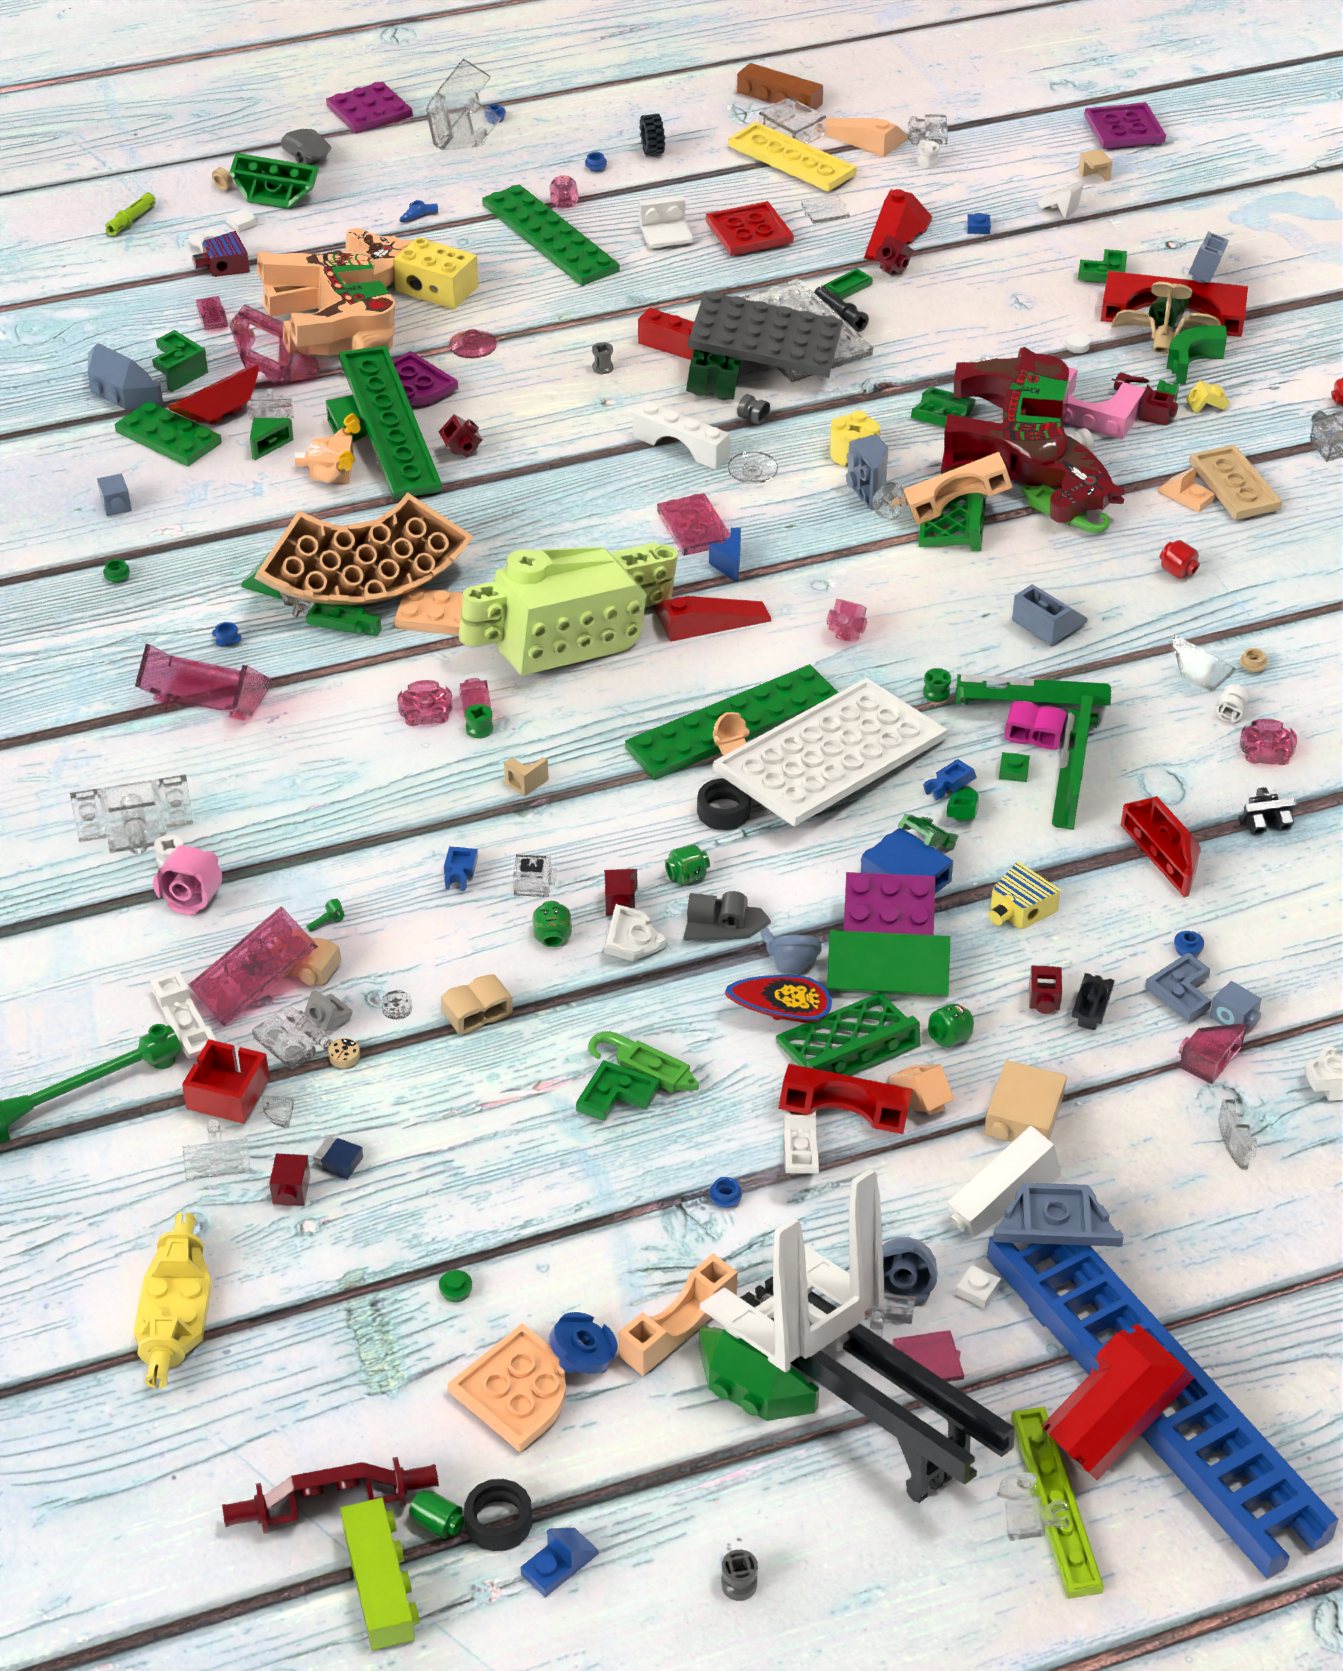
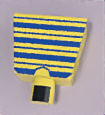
[989,862,1061,929]

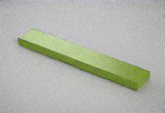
[1010,1406,1104,1599]

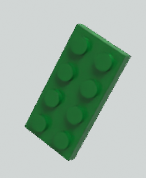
[115,401,222,467]

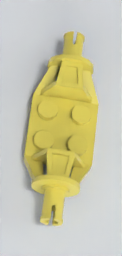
[134,1212,212,1389]

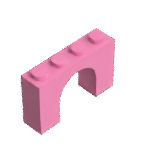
[1064,367,1145,439]

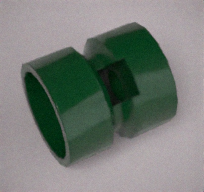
[1148,296,1189,327]

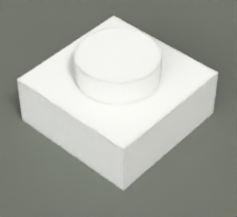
[955,1264,1001,1309]

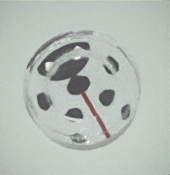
[381,990,412,1020]

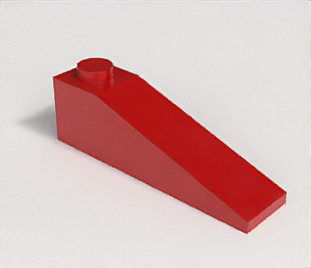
[864,189,932,261]
[654,596,771,642]

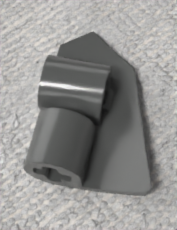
[281,129,332,165]
[683,891,771,941]

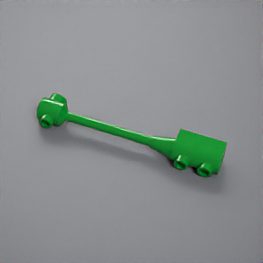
[0,1024,182,1144]

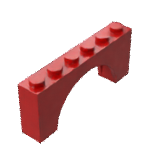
[1101,271,1248,337]

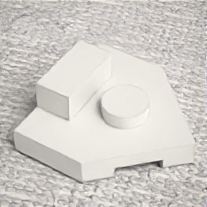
[604,904,668,961]
[1305,1045,1343,1101]

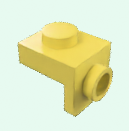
[1186,380,1230,413]

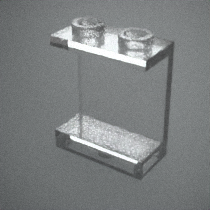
[759,97,826,144]

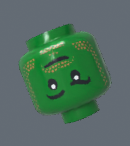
[665,844,710,886]
[532,901,572,947]

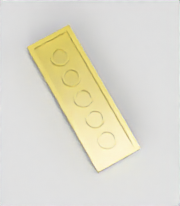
[728,122,857,192]

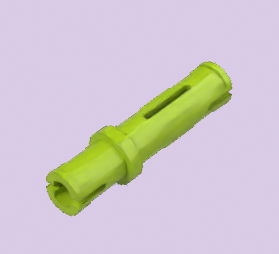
[105,192,156,236]

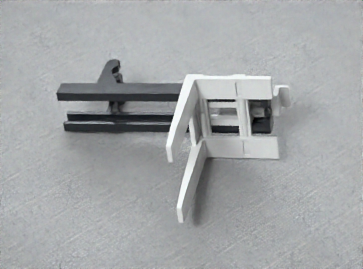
[700,1169,1014,1503]

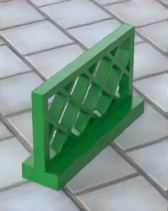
[918,479,987,551]
[776,992,921,1076]

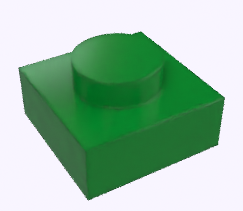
[999,752,1030,782]

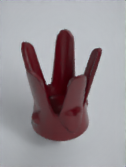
[1111,372,1149,391]

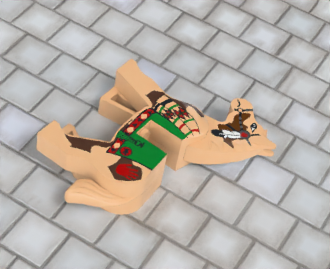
[257,228,414,356]

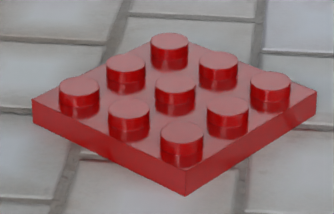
[706,201,794,256]

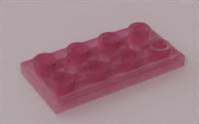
[188,906,318,1026]

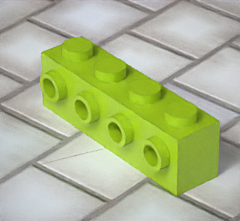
[340,1497,420,1651]

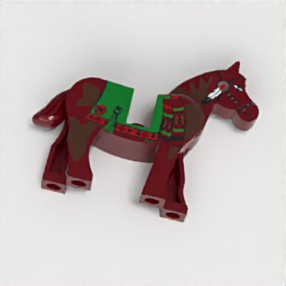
[941,347,1125,523]

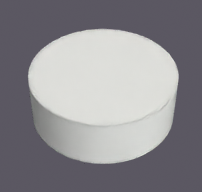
[1066,333,1091,354]

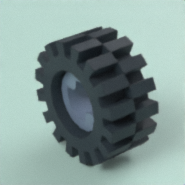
[639,114,665,155]

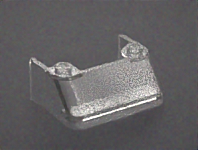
[426,58,501,150]

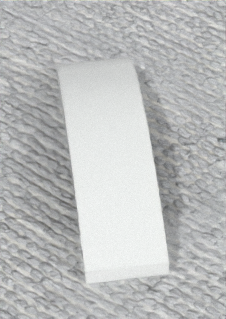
[150,971,217,1058]
[784,1110,819,1174]

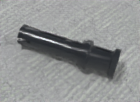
[814,286,869,332]

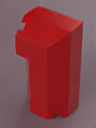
[1041,1324,1195,1480]

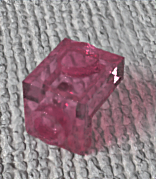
[459,678,491,718]

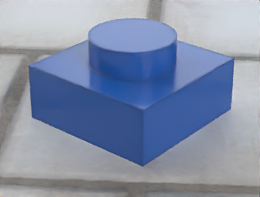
[967,213,991,234]

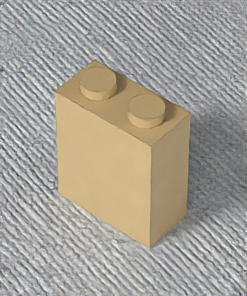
[984,1060,1067,1142]

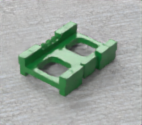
[898,814,959,849]

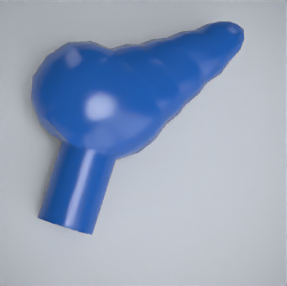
[399,200,438,222]

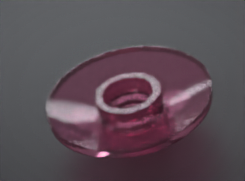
[449,329,497,359]

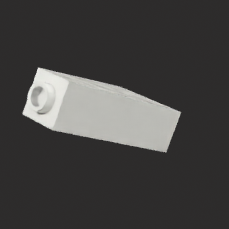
[947,1126,1061,1237]

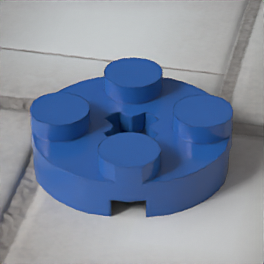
[549,1312,618,1374]

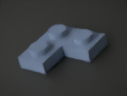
[1145,952,1211,1023]

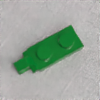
[306,603,382,636]

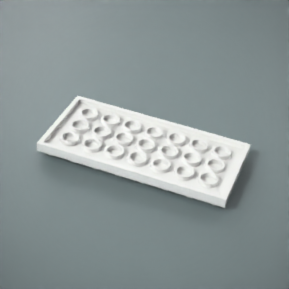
[713,678,948,827]

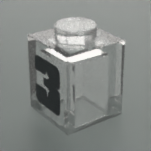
[513,854,557,897]

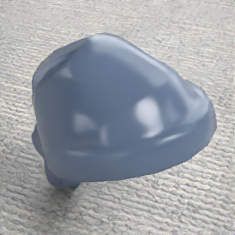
[760,927,822,974]

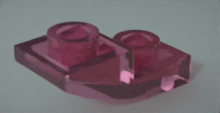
[196,296,228,330]

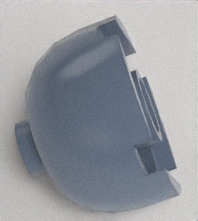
[882,1237,938,1306]

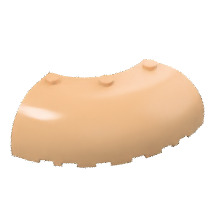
[254,492,473,606]

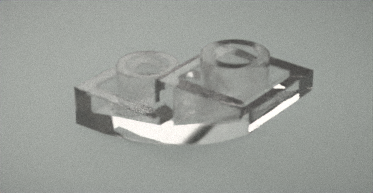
[1218,1099,1257,1170]

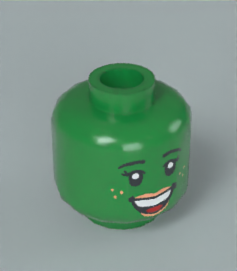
[928,1003,974,1048]

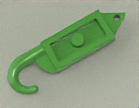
[1022,484,1110,533]
[588,1031,699,1093]

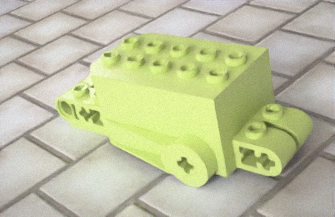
[459,542,678,676]

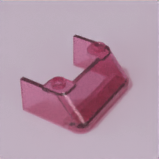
[135,644,271,721]

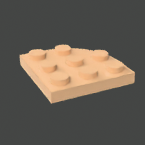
[448,1323,566,1452]

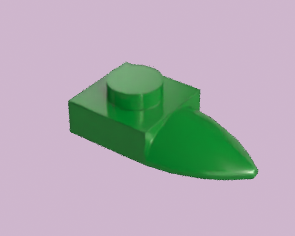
[947,786,979,821]

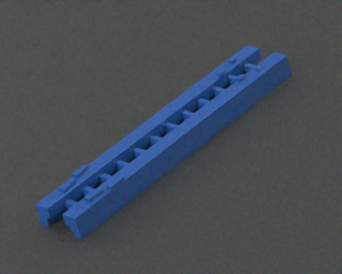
[987,1236,1339,1579]

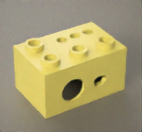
[393,237,479,309]

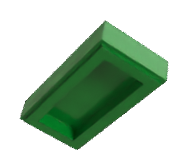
[823,268,873,300]

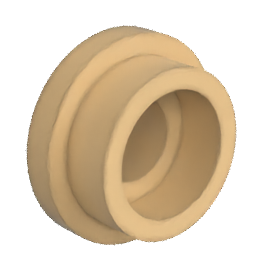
[1240,648,1268,673]

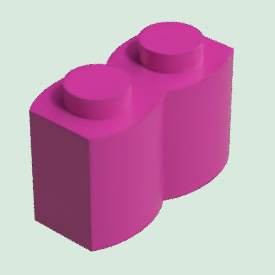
[1004,701,1067,750]

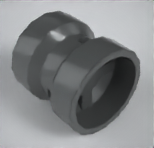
[737,394,770,425]
[721,1549,758,1601]

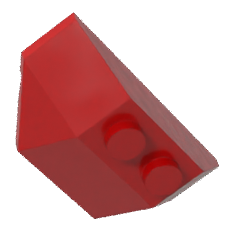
[168,365,259,425]
[1120,796,1201,898]

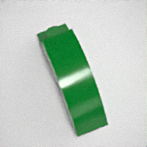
[1166,325,1227,384]

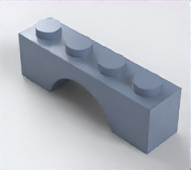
[1188,231,1229,283]

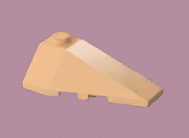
[813,117,908,157]

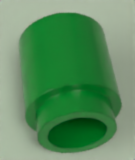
[409,1490,465,1539]

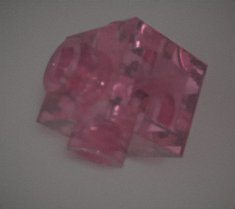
[827,598,867,642]

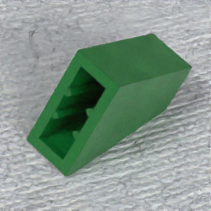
[325,395,368,443]

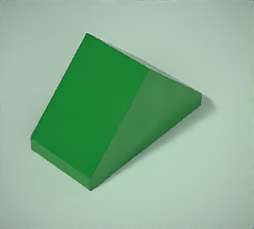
[250,418,294,461]

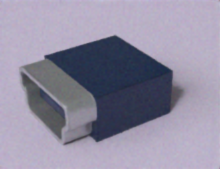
[313,1136,363,1180]

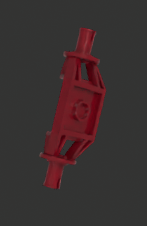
[222,1457,439,1534]

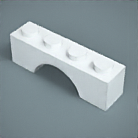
[633,401,730,470]

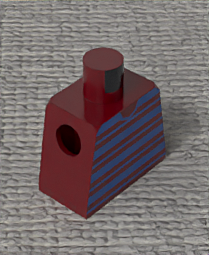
[192,231,250,277]

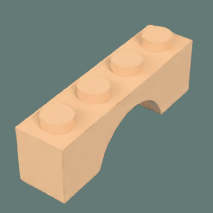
[903,452,1013,525]
[618,1254,738,1376]

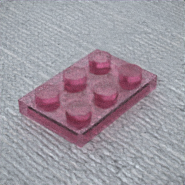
[657,493,730,556]

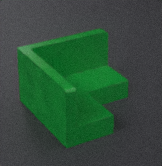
[152,330,208,392]

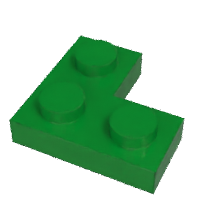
[1078,249,1127,282]
[576,1060,660,1121]

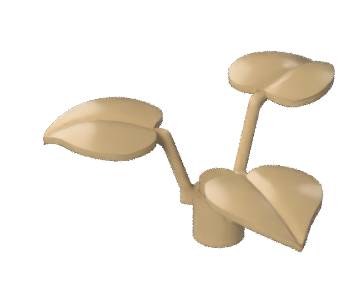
[1111,282,1221,354]

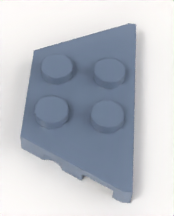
[993,1182,1124,1247]

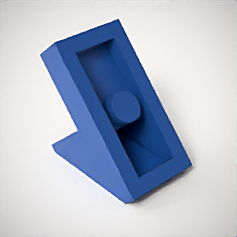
[709,527,741,581]
[521,1527,599,1598]

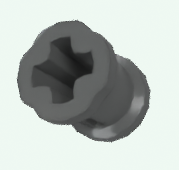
[592,342,613,374]

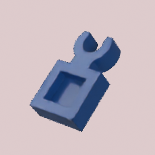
[923,759,977,800]
[444,846,478,891]

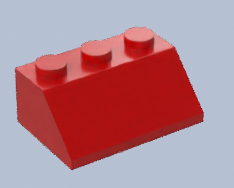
[638,308,694,360]

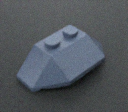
[88,343,163,409]

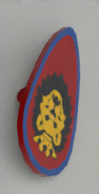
[725,974,832,1023]

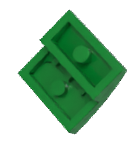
[911,387,976,427]

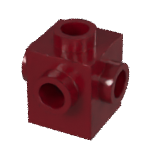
[874,235,914,275]
[439,414,483,458]

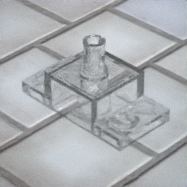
[70,774,194,854]

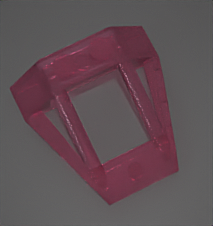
[229,304,320,383]

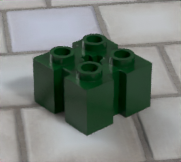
[686,349,741,400]

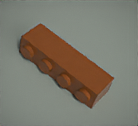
[737,63,823,115]

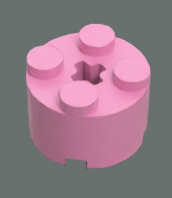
[153,845,222,915]

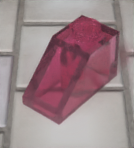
[1179,1024,1246,1084]

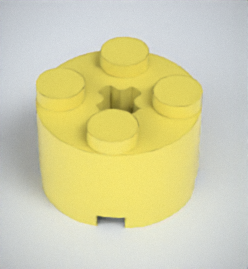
[830,410,880,466]

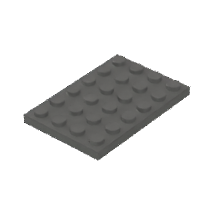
[687,291,843,378]

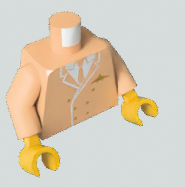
[295,414,360,484]

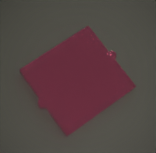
[892,1330,964,1382]

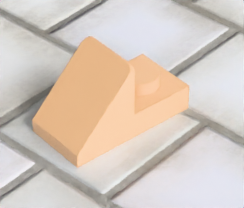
[1158,467,1215,512]

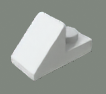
[1037,181,1084,219]

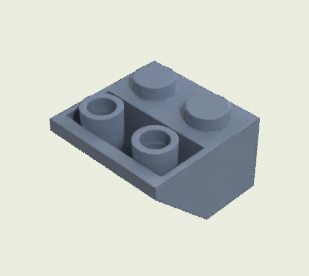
[846,434,888,510]
[1012,584,1088,645]

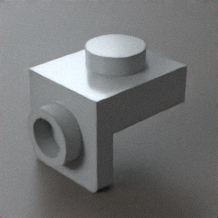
[304,990,353,1032]

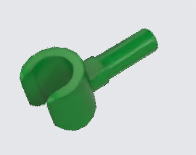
[306,899,344,932]

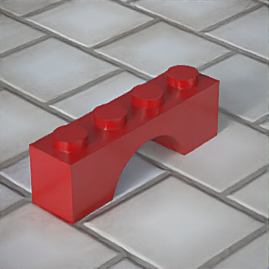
[778,1064,912,1134]

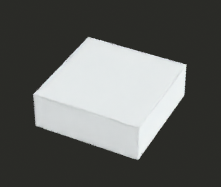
[226,208,258,232]

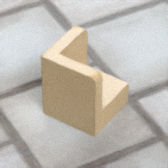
[1079,149,1113,181]
[504,757,549,796]

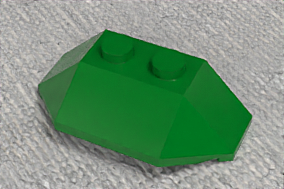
[229,153,319,209]
[699,1325,820,1421]

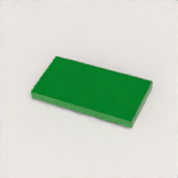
[827,930,951,997]

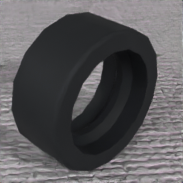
[697,778,751,830]
[464,1479,532,1551]

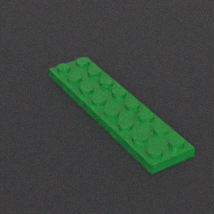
[482,184,620,286]
[339,346,442,499]
[625,664,839,780]

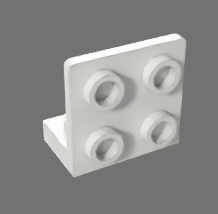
[639,195,693,249]

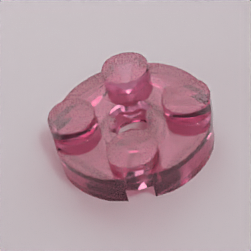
[397,680,453,726]
[1240,719,1297,765]

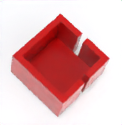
[182,1039,270,1124]

